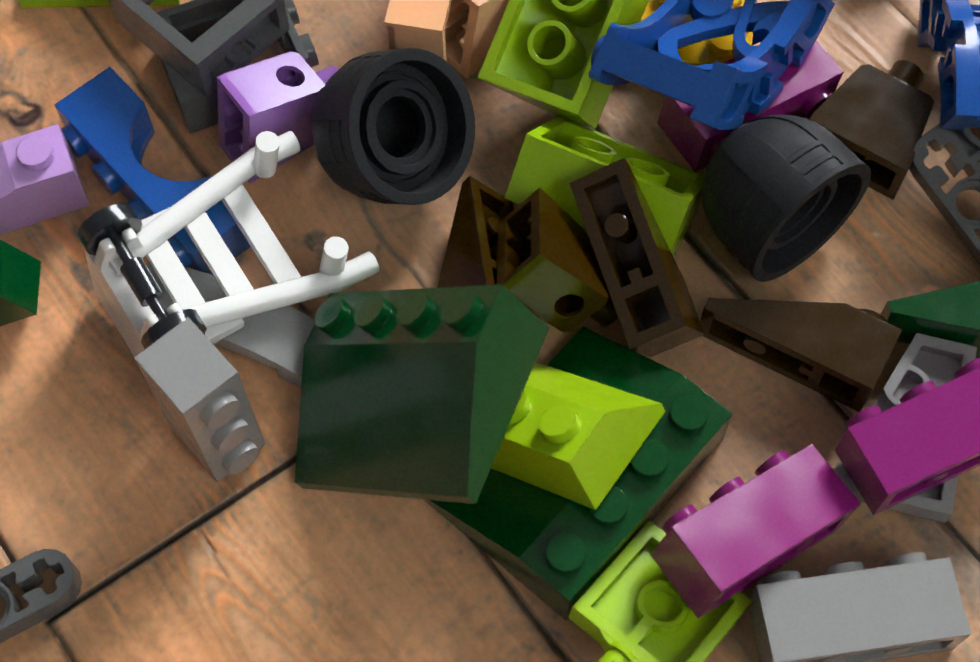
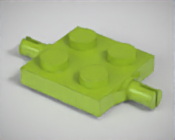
[568,521,753,662]

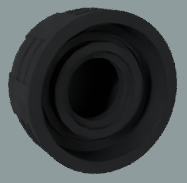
[311,48,475,205]
[702,115,871,282]

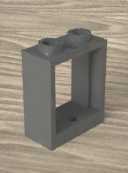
[109,0,290,98]
[157,0,319,134]

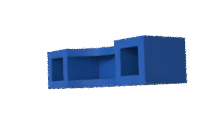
[54,67,251,275]

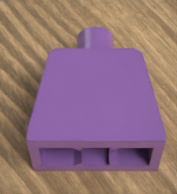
[217,51,339,184]

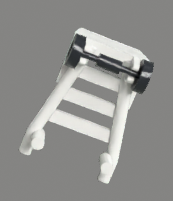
[77,131,380,357]

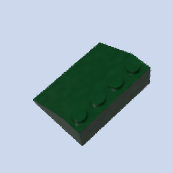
[295,284,549,504]
[424,327,733,621]

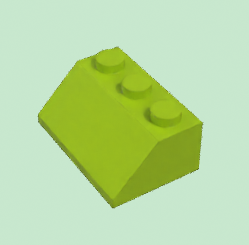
[477,0,649,129]
[505,116,704,256]
[491,362,665,510]

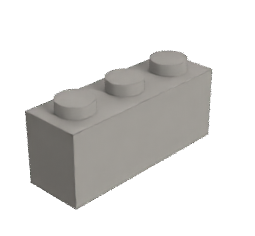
[134,317,265,482]
[748,552,971,662]

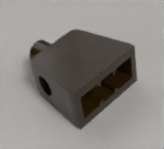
[809,60,934,200]
[497,188,618,332]

